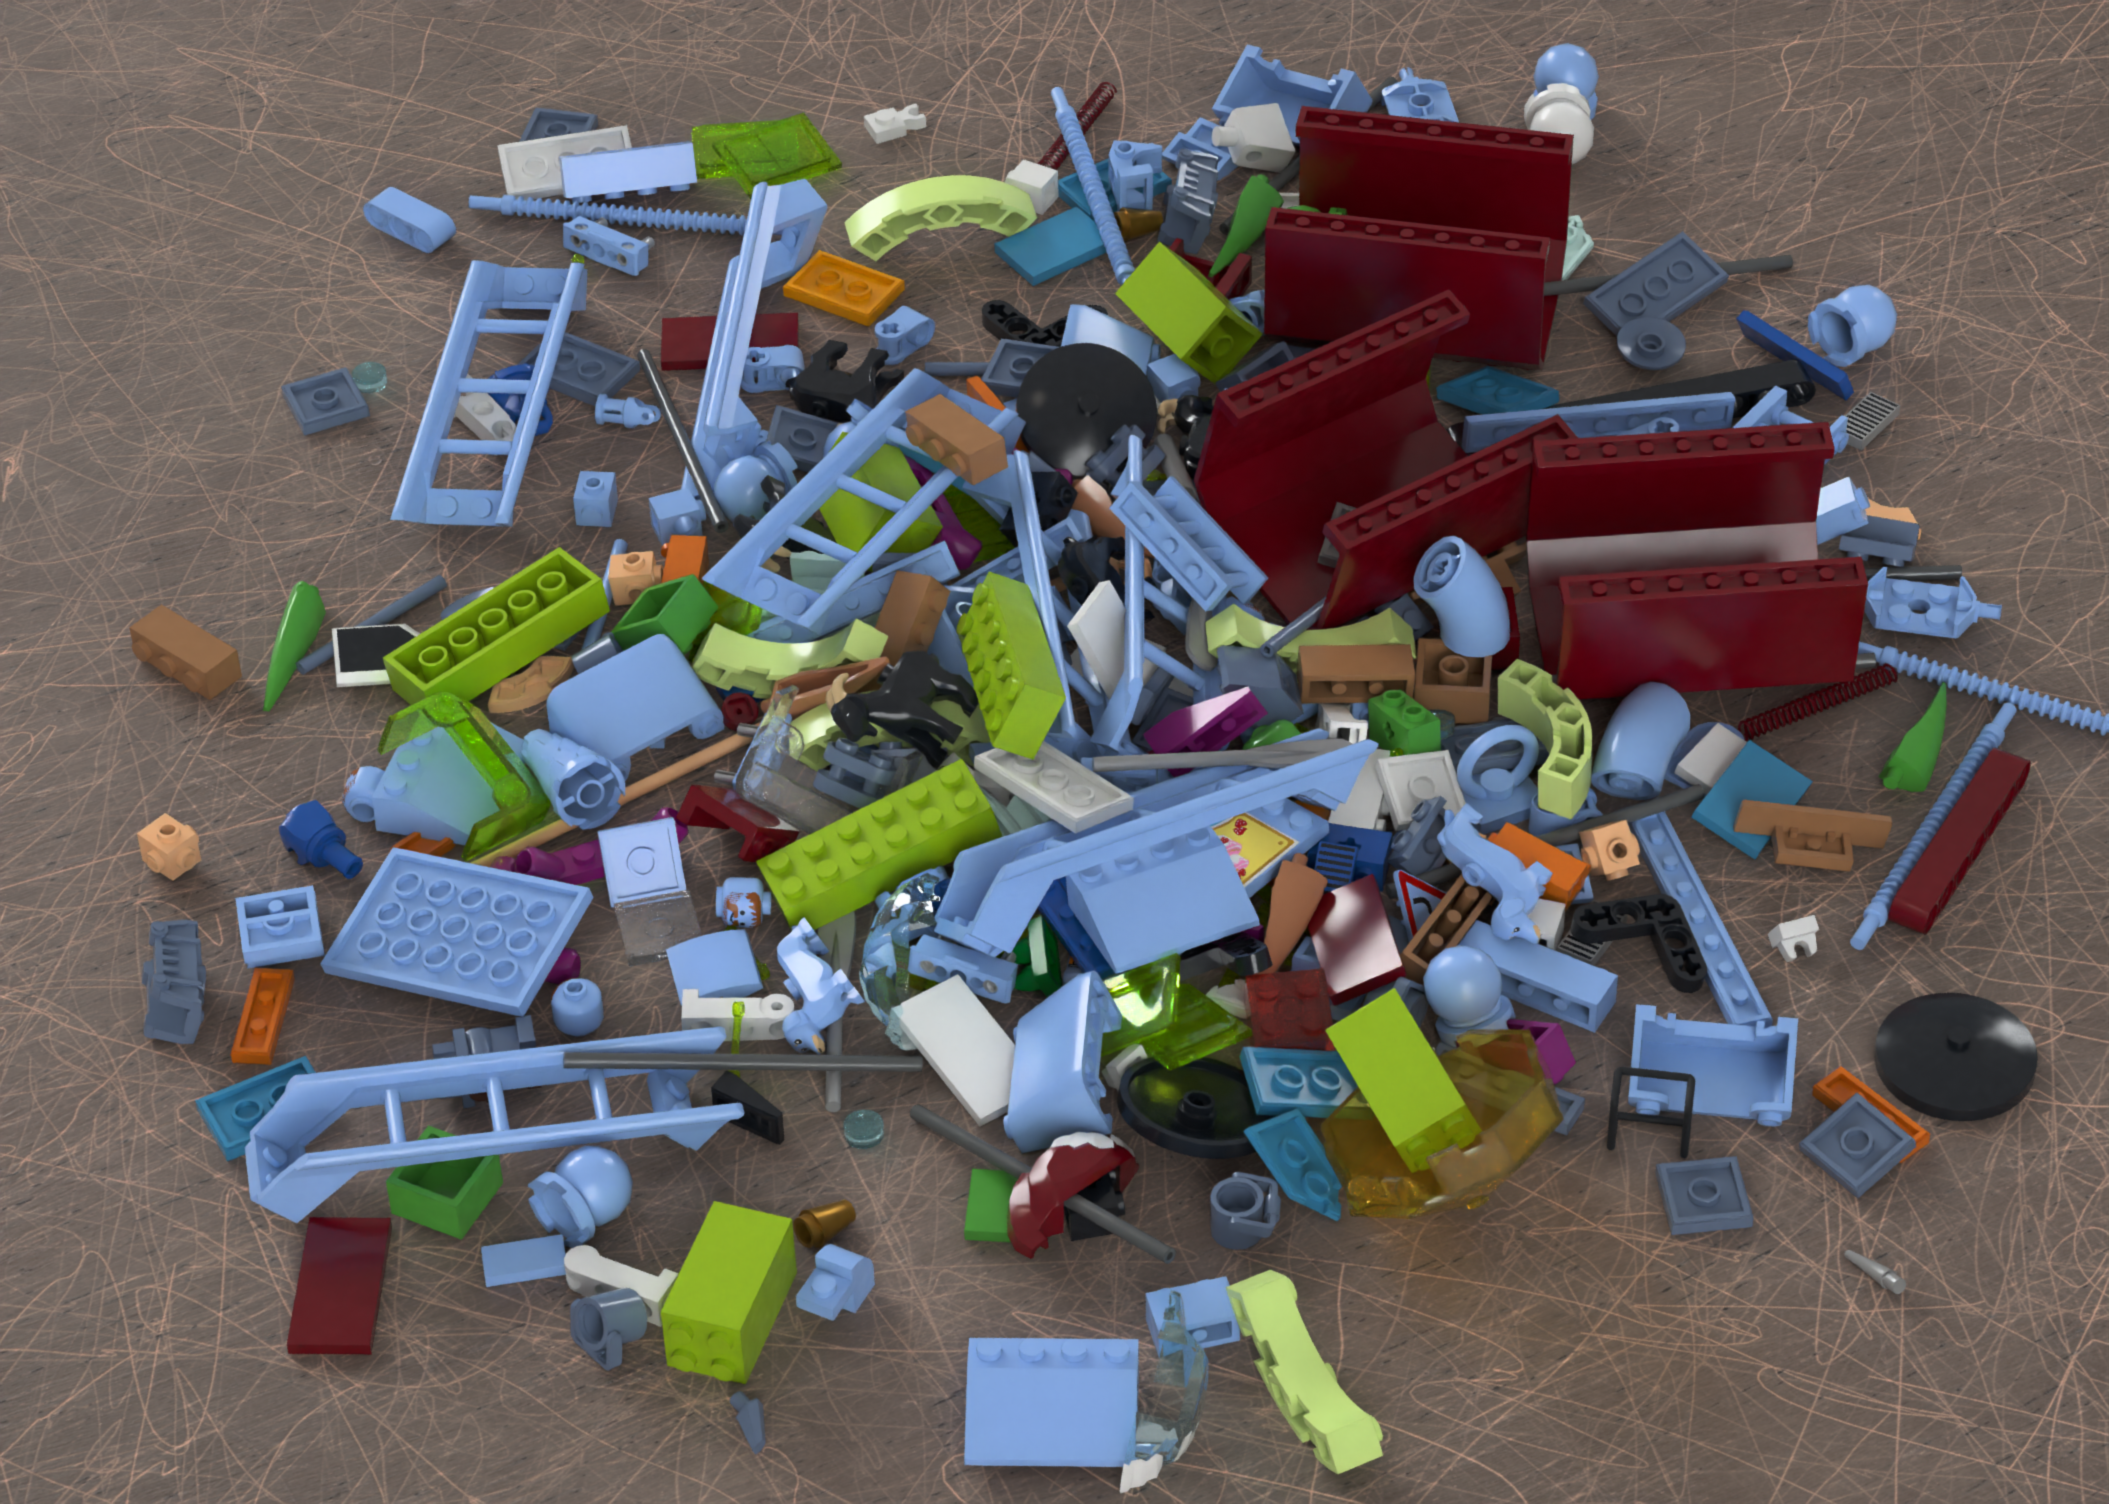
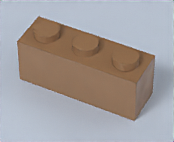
[905,394,1008,485]
[129,604,242,700]
[1297,644,1415,704]

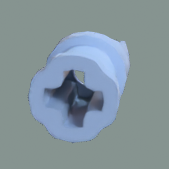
[595,394,661,429]

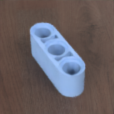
[363,187,456,253]

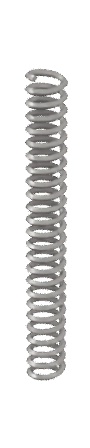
[1154,434,1197,499]

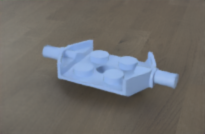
[1381,67,1459,122]
[1864,567,2002,639]

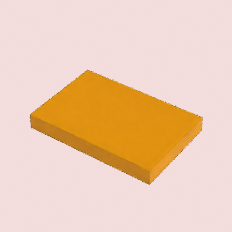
[783,250,905,327]

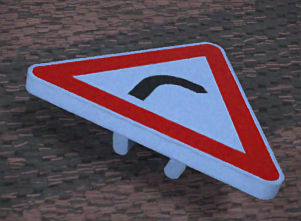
[1393,870,1446,942]

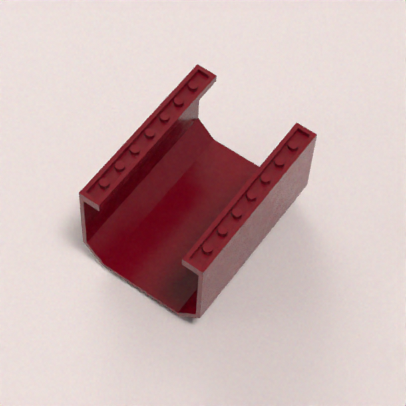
[1264,106,1574,371]
[1194,289,1578,630]
[1526,422,1868,700]

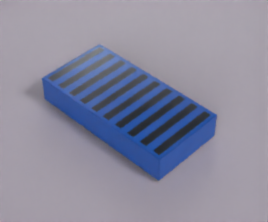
[1314,841,1359,895]

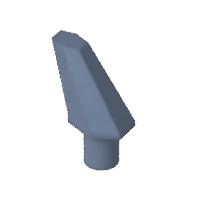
[730,1391,766,1454]

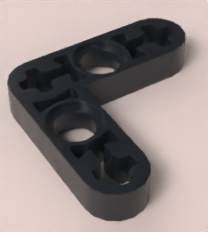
[982,300,1108,347]
[1570,894,1707,993]
[1141,932,1273,990]

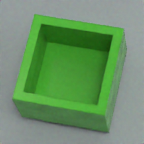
[611,574,719,655]
[386,1125,503,1240]

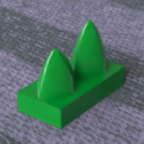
[1009,916,1062,998]

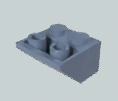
[1217,645,1304,729]

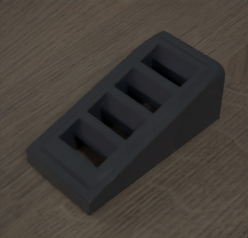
[711,1070,785,1145]

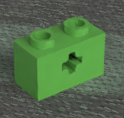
[1368,689,1441,756]

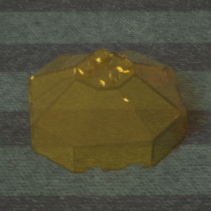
[1320,1029,1564,1219]

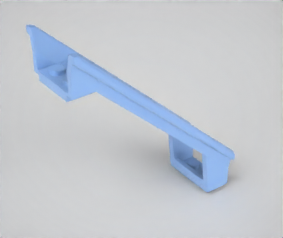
[681,178,828,500]
[390,260,587,527]
[702,368,1026,635]
[1089,435,1230,783]
[962,450,1131,764]
[933,728,1379,958]
[245,1026,745,1223]

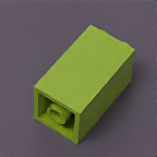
[1115,241,1263,385]
[819,431,943,572]
[1325,988,1482,1174]
[661,1201,797,1384]

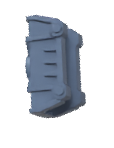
[1157,149,1218,254]
[141,920,206,1044]

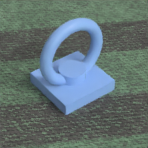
[1457,725,1539,834]

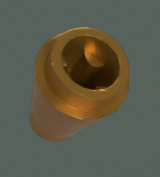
[1114,208,1163,241]
[793,1199,856,1248]

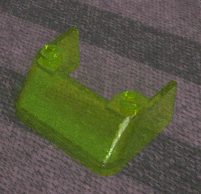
[377,692,551,862]

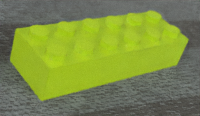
[383,547,610,710]
[956,571,1066,760]
[756,759,1002,932]

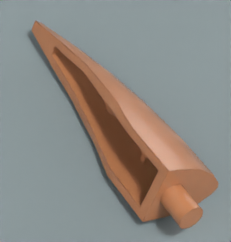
[1071,475,1156,559]
[761,656,889,720]
[1247,853,1328,1000]

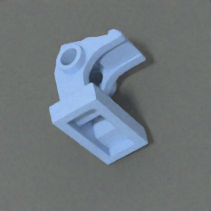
[1109,140,1162,212]

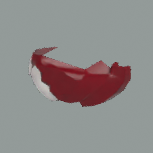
[1007,1132,1139,1259]

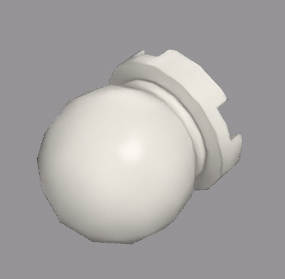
[1524,83,1594,165]

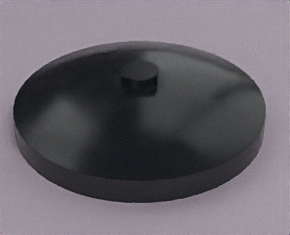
[1016,343,1157,480]
[1874,993,2038,1121]
[1117,1054,1276,1159]

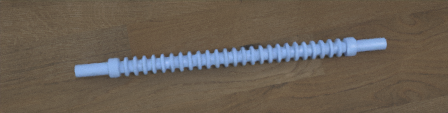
[1051,87,1135,285]
[469,195,784,236]
[1858,641,2109,736]
[1850,703,2016,950]

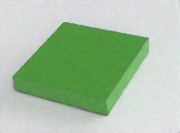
[964,1169,1018,1242]

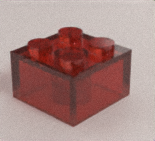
[1244,968,1334,1051]

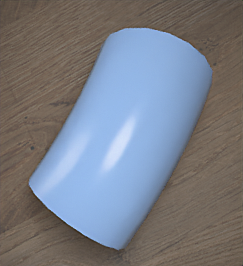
[1414,536,1510,657]
[1591,682,1690,800]

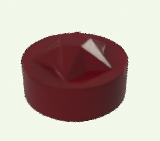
[720,692,759,731]

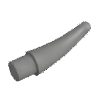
[1844,1250,1906,1294]

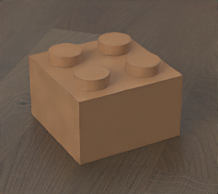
[1414,638,1492,725]

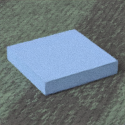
[597,817,687,908]

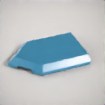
[1243,1109,1343,1221]

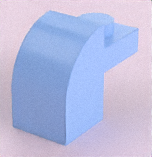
[796,1244,875,1321]

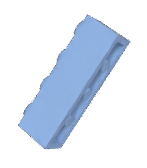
[559,141,697,203]
[1458,920,1618,1033]

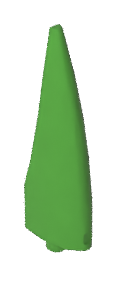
[1208,174,1284,277]
[263,581,326,711]
[1878,682,1947,792]

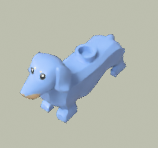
[1437,803,1553,944]
[777,917,865,1054]

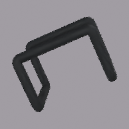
[1607,1067,1695,1158]

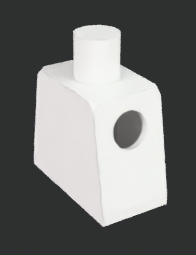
[1212,103,1296,173]

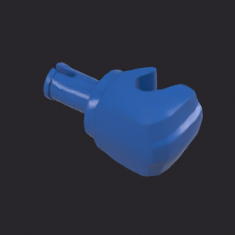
[279,800,363,879]

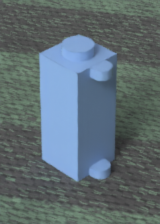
[1816,477,1870,545]

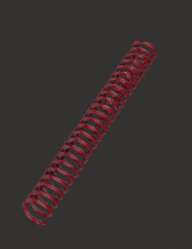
[1037,82,1117,170]
[1738,663,1898,742]

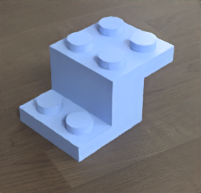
[235,885,325,969]

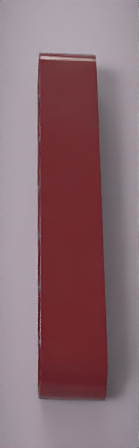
[1888,748,2031,935]

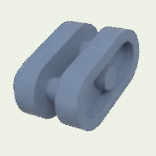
[1086,424,1166,502]
[813,738,897,809]

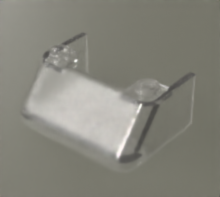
[736,685,924,834]

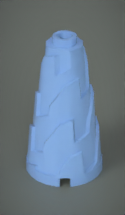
[520,729,625,830]

